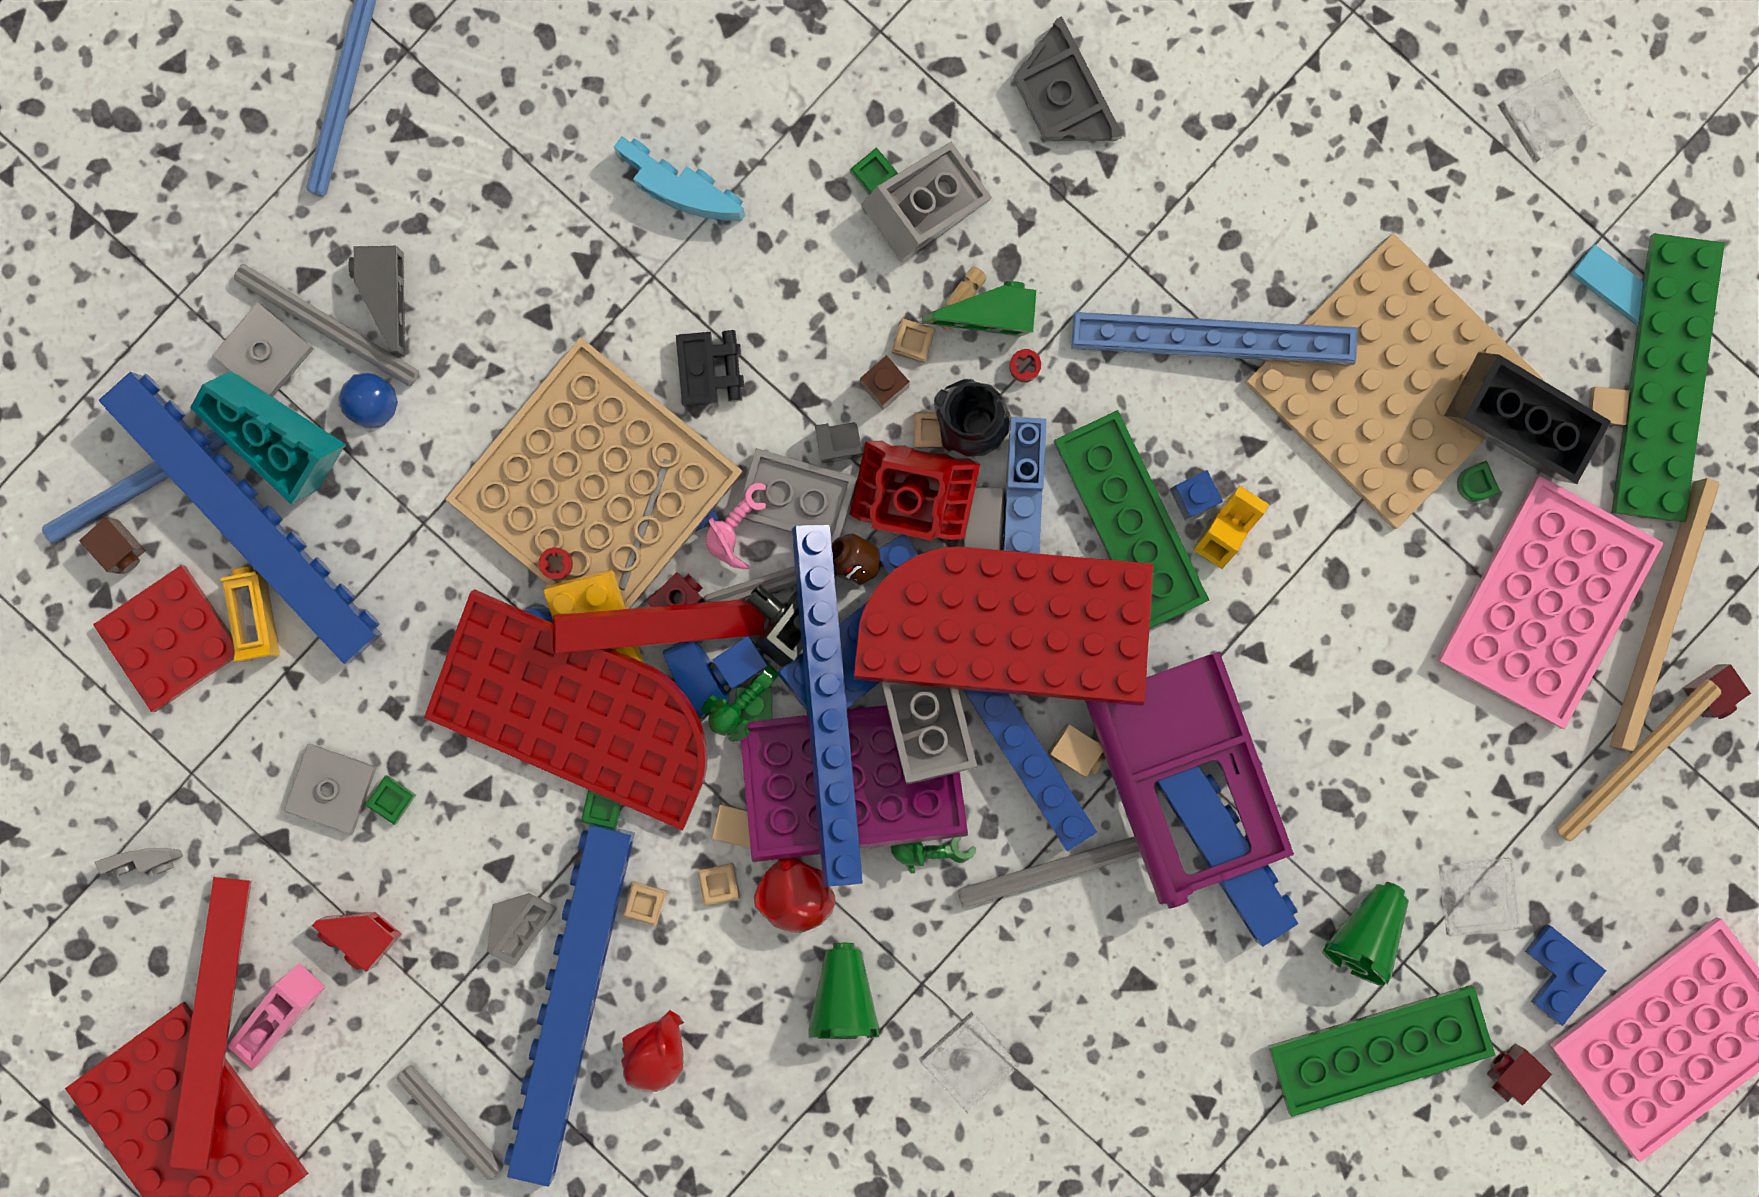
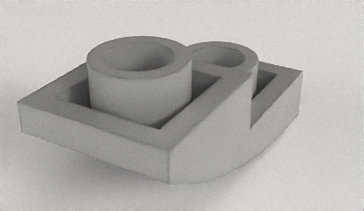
[964,487,1006,550]
[95,848,183,877]

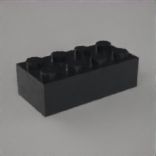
[1444,352,1611,484]

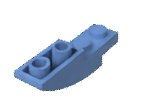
[1003,417,1046,554]

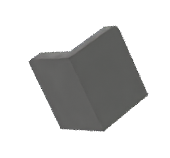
[815,422,863,464]

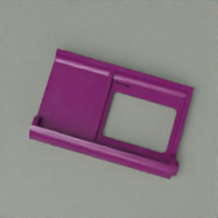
[1085,652,1294,909]

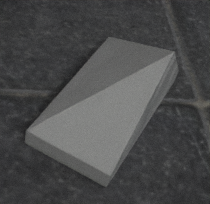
[487,893,557,966]

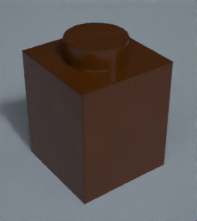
[860,355,910,410]
[79,517,146,574]

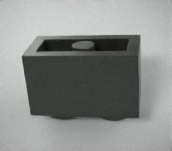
[745,584,802,667]

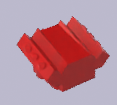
[849,441,980,541]

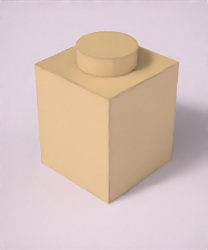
[1048,724,1106,777]

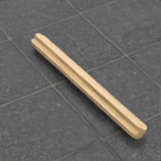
[1556,679,1721,842]

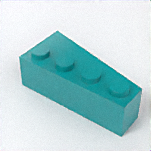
[190,371,346,505]

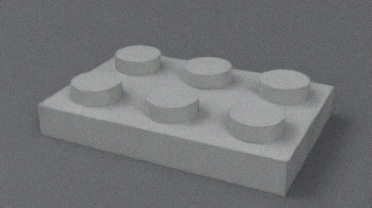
[740,448,857,544]

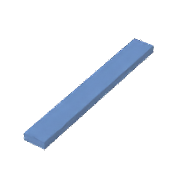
[1071,312,1358,365]

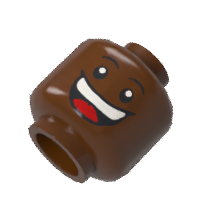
[832,533,881,586]

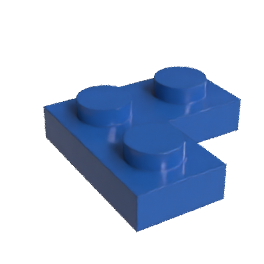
[1525,924,1607,1026]

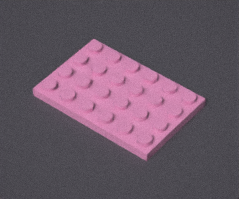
[1437,476,1664,729]
[1549,917,1759,1162]

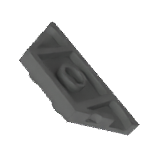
[1013,16,1123,141]

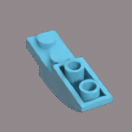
[614,136,746,221]

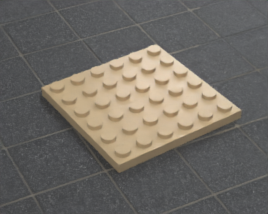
[1245,233,1544,529]
[445,337,744,609]

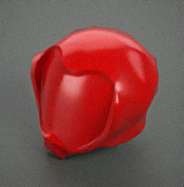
[754,857,835,933]
[621,1010,684,1092]

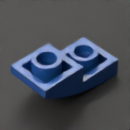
[662,641,729,717]

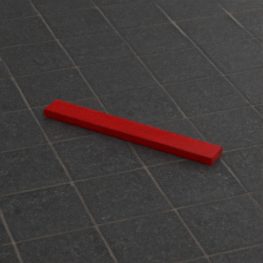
[169,877,252,1171]

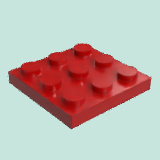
[93,565,235,712]

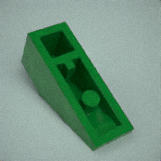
[922,281,1037,337]

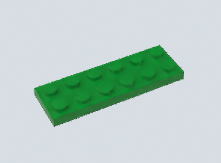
[1053,410,1209,629]
[1268,985,1496,1117]

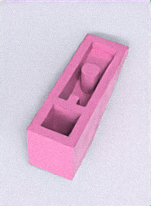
[227,963,326,1070]

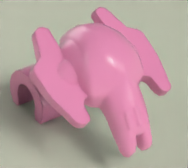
[705,483,766,570]

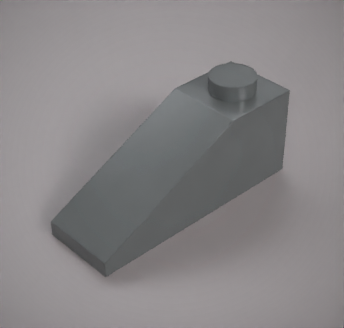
[348,245,405,356]

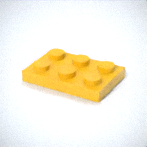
[543,569,644,663]

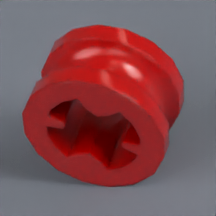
[1009,349,1041,382]
[539,547,573,580]

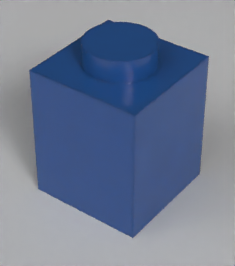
[1170,470,1223,520]
[712,636,768,689]

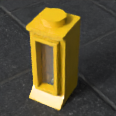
[220,566,280,662]

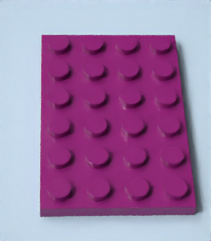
[741,705,968,862]

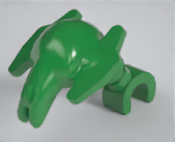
[701,664,778,742]
[890,837,976,874]

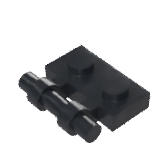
[676,330,744,406]

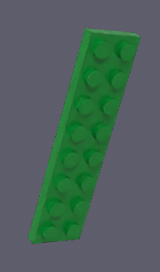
[1611,233,1725,522]

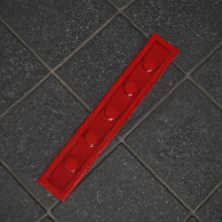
[552,599,765,653]

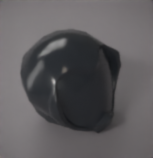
[934,379,1011,457]

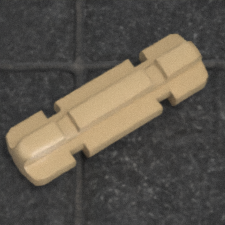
[940,266,987,330]

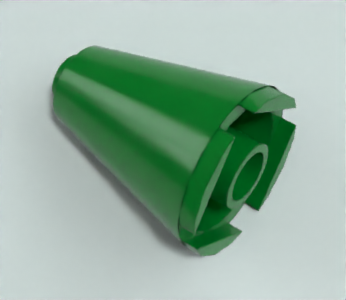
[1322,882,1409,986]
[808,942,880,1039]

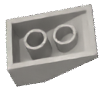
[861,141,992,261]
[881,682,977,785]

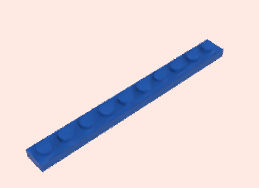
[792,525,863,887]
[878,534,1097,852]

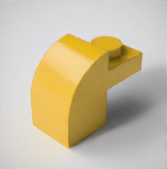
[1193,485,1269,569]

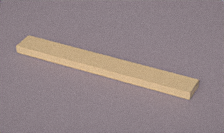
[1609,478,1720,751]

